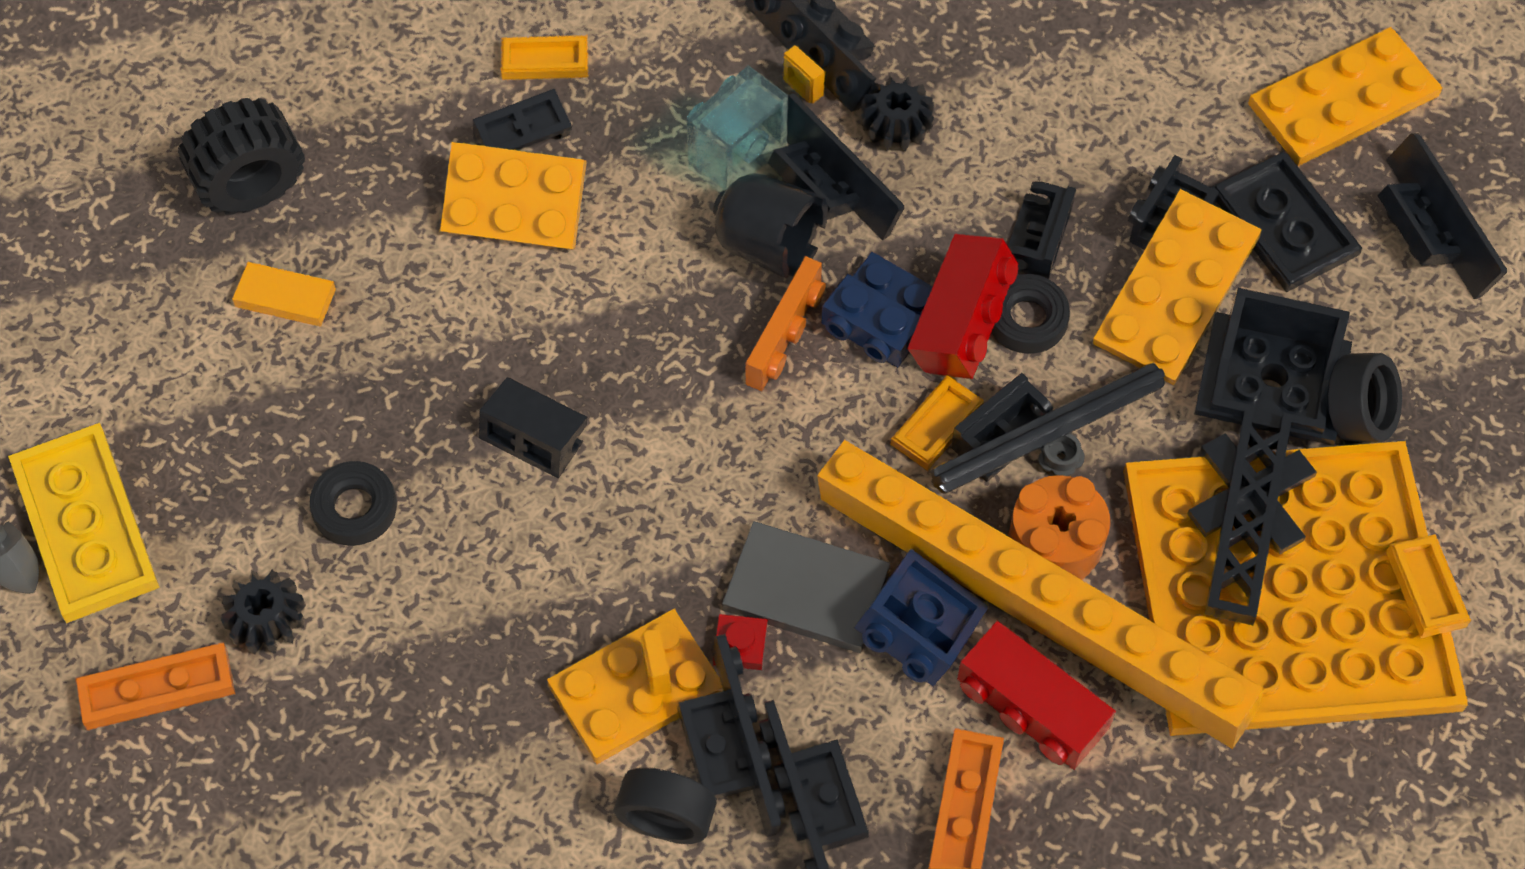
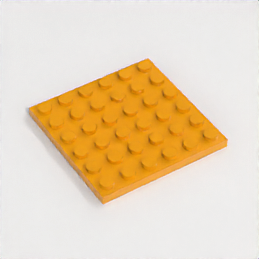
[1123,441,1468,736]

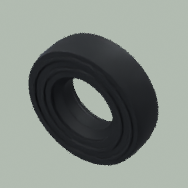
[991,274,1070,354]
[310,461,397,546]

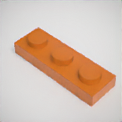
[746,256,826,391]
[76,642,235,730]
[929,728,1004,869]

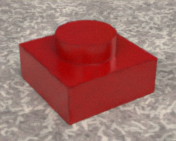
[713,614,768,670]

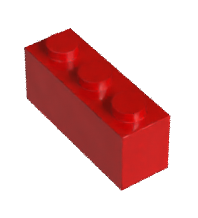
[907,234,1018,379]
[957,620,1116,770]

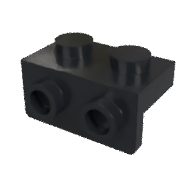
[1128,155,1219,250]

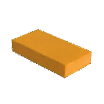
[501,35,588,80]
[232,262,336,327]
[890,375,984,471]
[1386,534,1471,638]

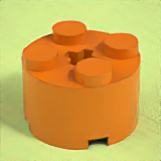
[1008,475,1110,580]

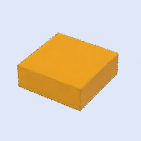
[783,45,825,104]
[641,628,671,696]

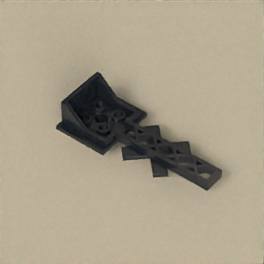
[1188,288,1352,626]

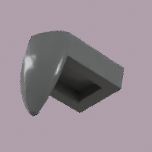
[0,521,39,594]

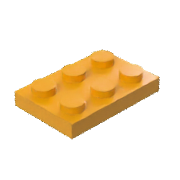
[440,142,587,250]
[547,609,723,765]

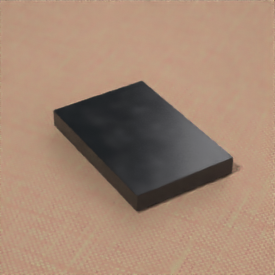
[1212,151,1363,292]

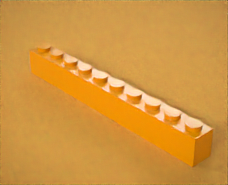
[817,440,1264,749]

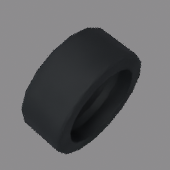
[1328,353,1403,443]
[613,768,717,844]

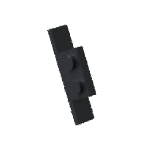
[745,0,877,112]
[768,92,904,240]
[1377,133,1507,299]
[677,634,786,837]
[758,700,869,869]

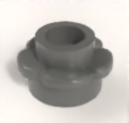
[1038,433,1085,476]

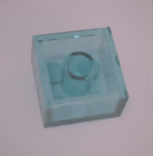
[687,65,788,193]

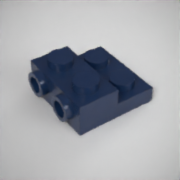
[822,252,933,368]
[854,549,989,687]

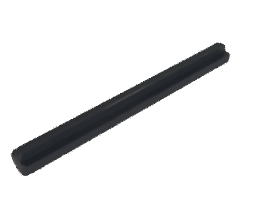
[931,363,1165,494]

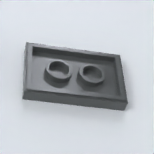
[722,521,890,654]

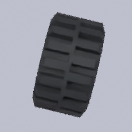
[178,98,305,215]

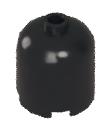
[713,173,828,278]

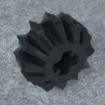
[861,76,934,152]
[221,569,306,655]

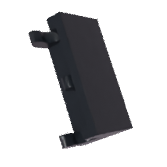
[473,88,572,151]
[1008,181,1076,279]
[951,373,1054,482]
[479,377,588,479]

